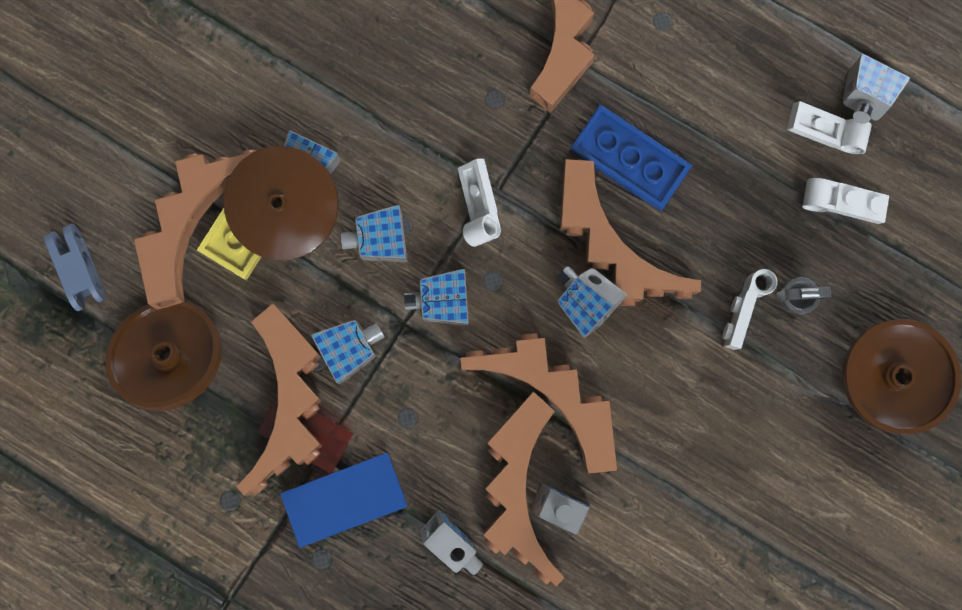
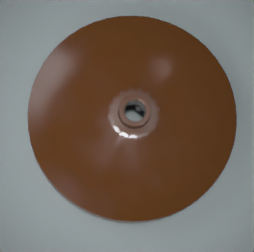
[224,146,339,260]
[105,302,222,411]
[842,319,961,434]

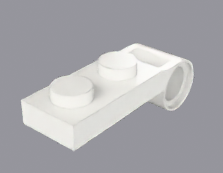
[787,101,872,154]
[458,159,501,247]
[802,178,889,224]
[722,269,777,350]

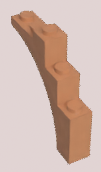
[529,0,595,113]
[134,150,256,310]
[560,159,701,306]
[237,304,322,496]
[460,334,617,473]
[483,392,564,587]

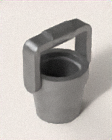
[776,277,832,315]

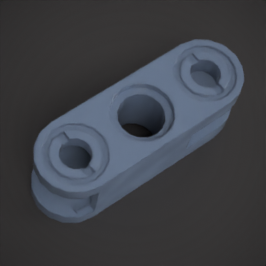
[44,224,106,311]

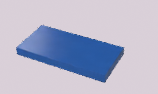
[569,104,692,212]
[280,452,408,548]

